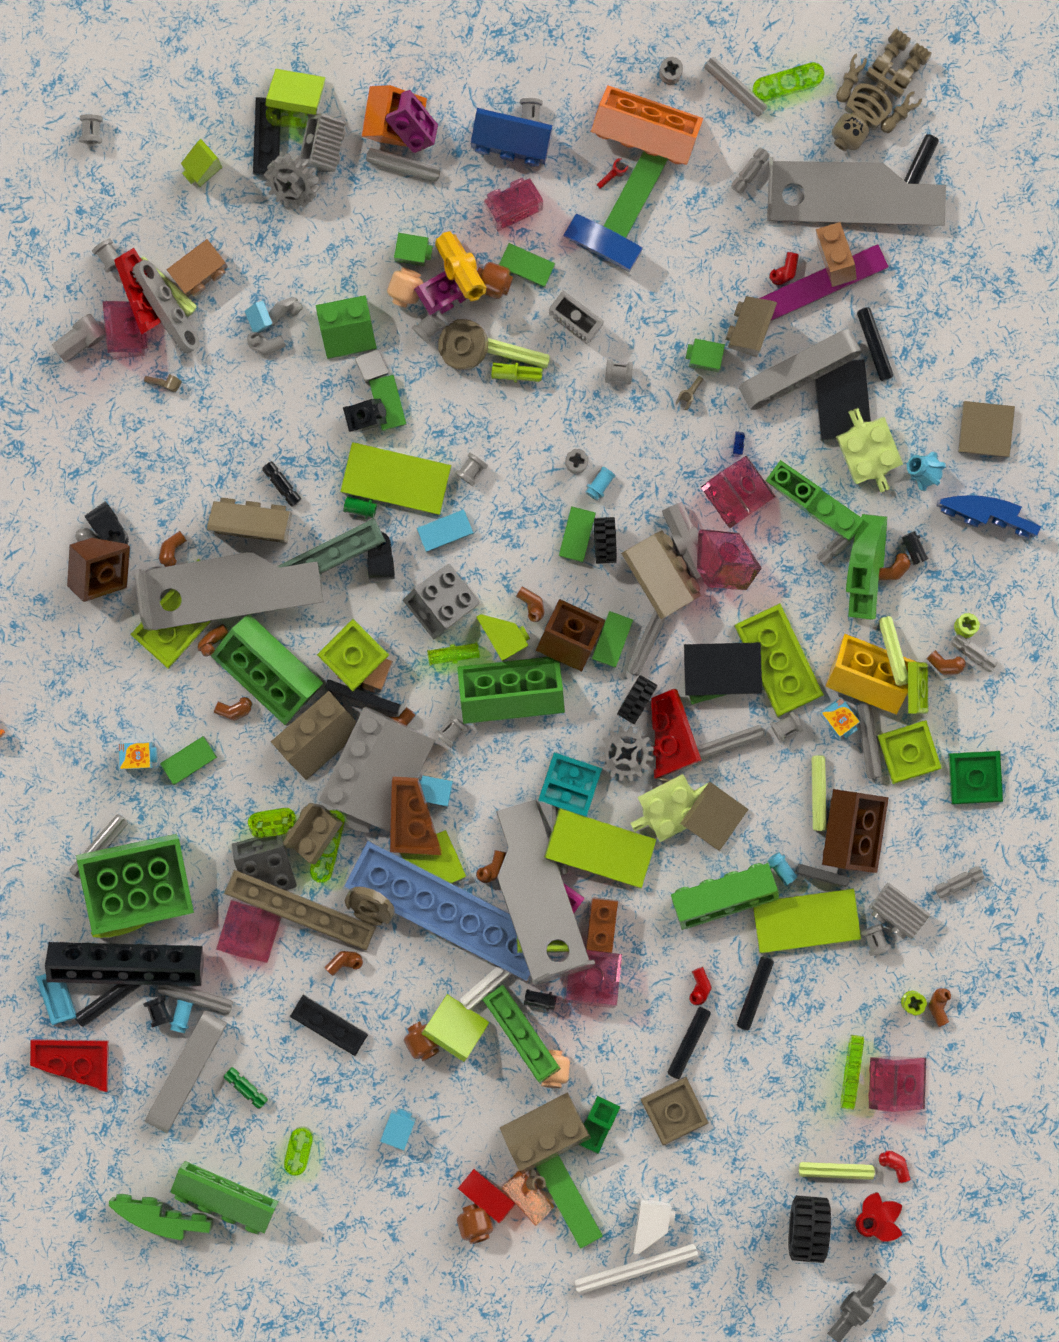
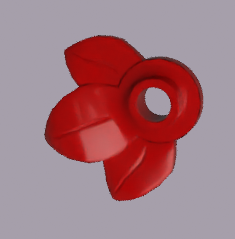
[855,1192,902,1242]

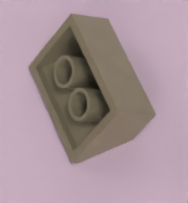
[207,498,292,543]
[621,530,702,619]
[271,691,357,780]
[500,1092,591,1174]

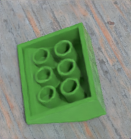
[75,833,194,935]

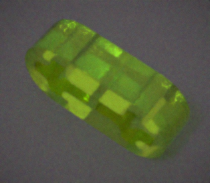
[266,107,309,129]
[247,808,297,838]
[284,1126,314,1176]

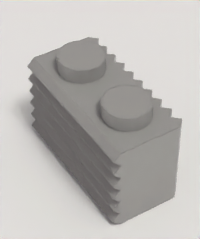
[300,113,346,172]
[549,290,604,343]
[869,882,931,939]

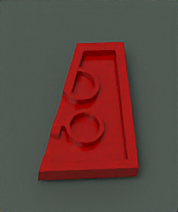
[114,248,161,335]
[651,689,702,779]
[30,1039,109,1092]

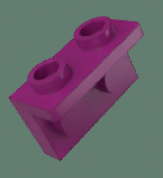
[386,89,438,153]

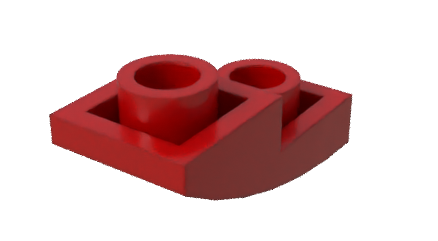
[457,1169,516,1223]

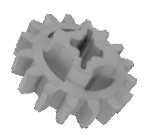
[264,153,320,209]
[598,726,654,781]

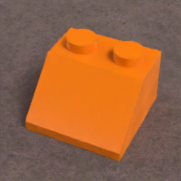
[362,85,427,147]

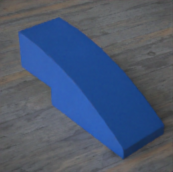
[563,214,643,273]

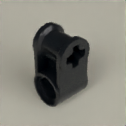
[84,501,129,544]
[367,531,395,581]

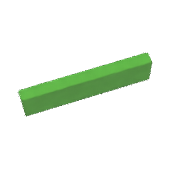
[604,151,669,238]
[482,985,561,1084]
[536,1155,603,1249]

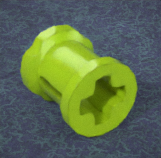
[901,990,927,1016]

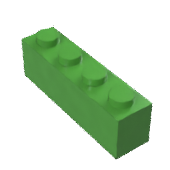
[671,863,779,930]

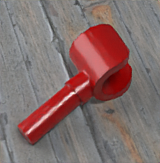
[596,158,628,189]

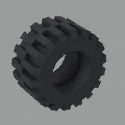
[788,1195,831,1263]

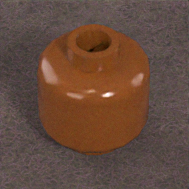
[477,262,514,299]
[404,1021,440,1062]
[457,1204,493,1244]

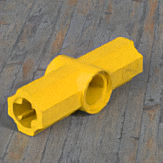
[435,231,486,302]

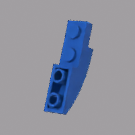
[936,495,1041,539]

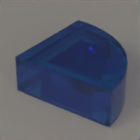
[731,431,745,457]

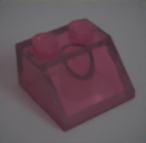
[484,178,543,232]
[102,301,148,359]
[701,455,776,529]
[697,529,762,590]
[216,899,282,963]
[563,950,622,1008]
[868,1056,926,1112]

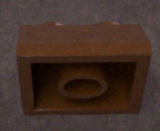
[67,538,130,602]
[535,599,605,672]

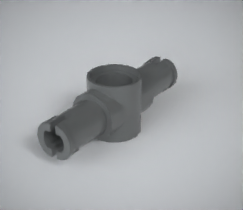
[827,1273,887,1342]

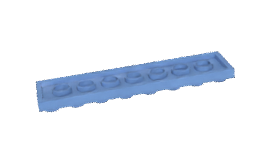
[344,841,530,981]

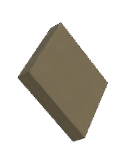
[958,401,1015,458]
[680,781,749,851]
[640,1076,709,1146]

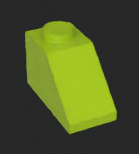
[180,139,223,187]
[476,614,530,661]

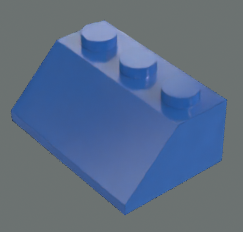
[471,108,553,167]

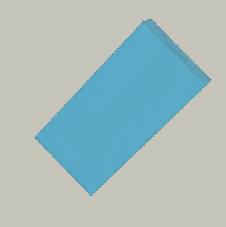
[417,509,474,552]
[36,974,77,1026]

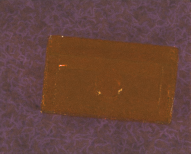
[502,1170,555,1226]

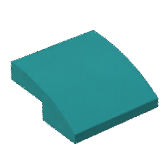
[538,752,602,817]

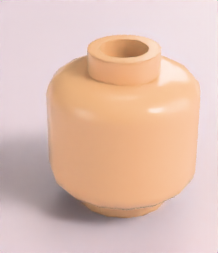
[387,267,424,307]
[541,1050,570,1088]

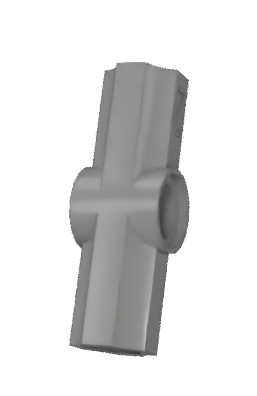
[662,502,713,580]

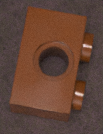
[586,897,618,953]

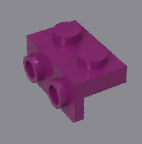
[414,271,468,315]

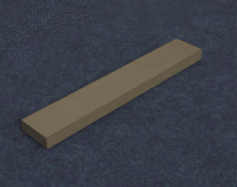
[224,870,376,950]

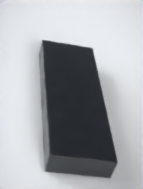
[253,97,281,175]
[325,679,401,714]
[290,994,368,1056]

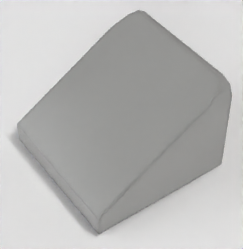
[355,350,389,383]

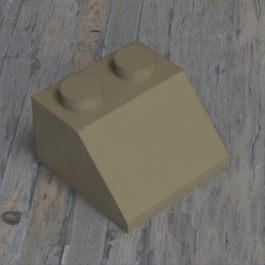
[725,296,777,358]

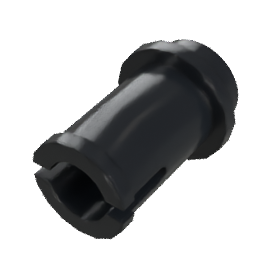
[901,531,929,565]
[524,989,557,1012]

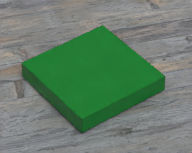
[948,751,1003,804]

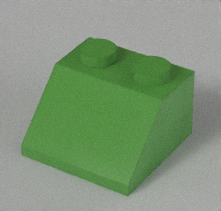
[315,295,377,359]

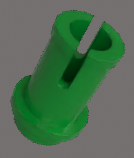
[343,496,377,520]

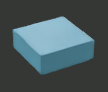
[245,301,272,333]

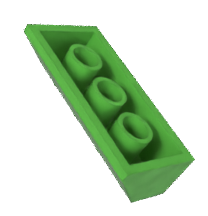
[211,614,323,725]
[457,657,565,724]
[170,1161,279,1235]

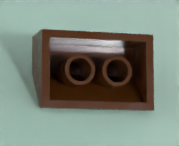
[822,789,889,873]

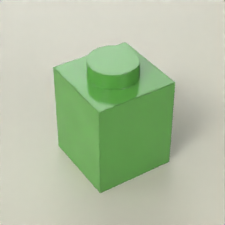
[394,232,433,267]
[685,338,725,372]

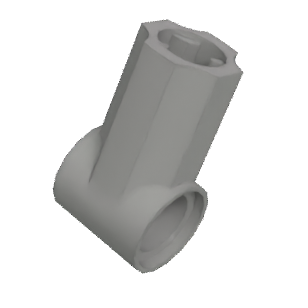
[52,314,106,363]

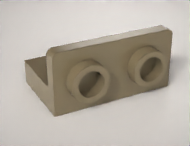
[283,803,343,864]

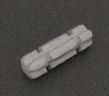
[731,147,770,194]
[817,535,855,565]
[951,634,998,672]
[935,866,984,898]

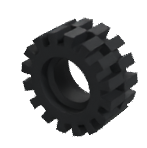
[594,517,617,564]
[617,675,658,724]

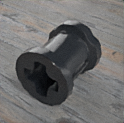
[143,996,173,1027]

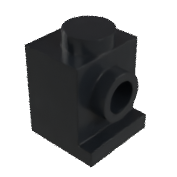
[343,399,387,432]

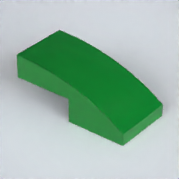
[579,1096,621,1154]

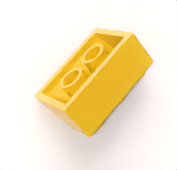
[825,634,916,715]

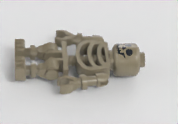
[832,28,932,151]

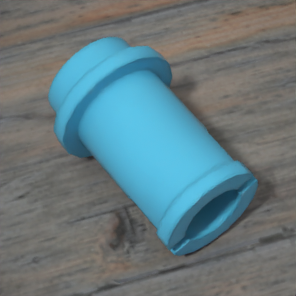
[586,467,616,501]
[767,852,798,886]
[169,1000,193,1033]

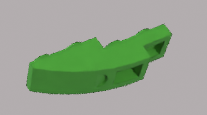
[765,460,865,542]
[846,514,887,620]
[109,1194,213,1240]

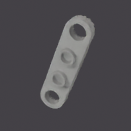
[132,260,199,353]

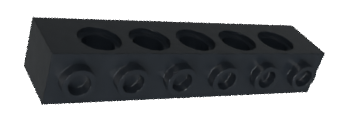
[45,942,204,986]

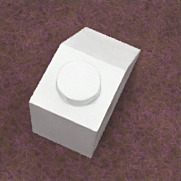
[632,1199,675,1254]

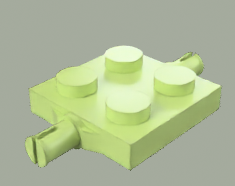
[836,408,903,492]
[630,774,708,842]

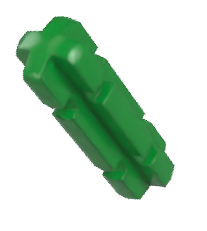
[223,1067,268,1109]

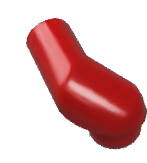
[769,252,799,285]
[689,966,712,1006]
[878,1151,911,1183]

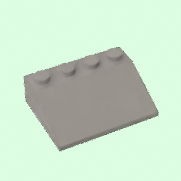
[319,706,435,832]

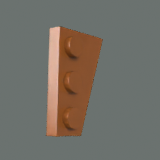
[390,777,442,855]

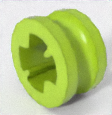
[954,613,980,638]

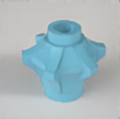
[907,452,946,491]

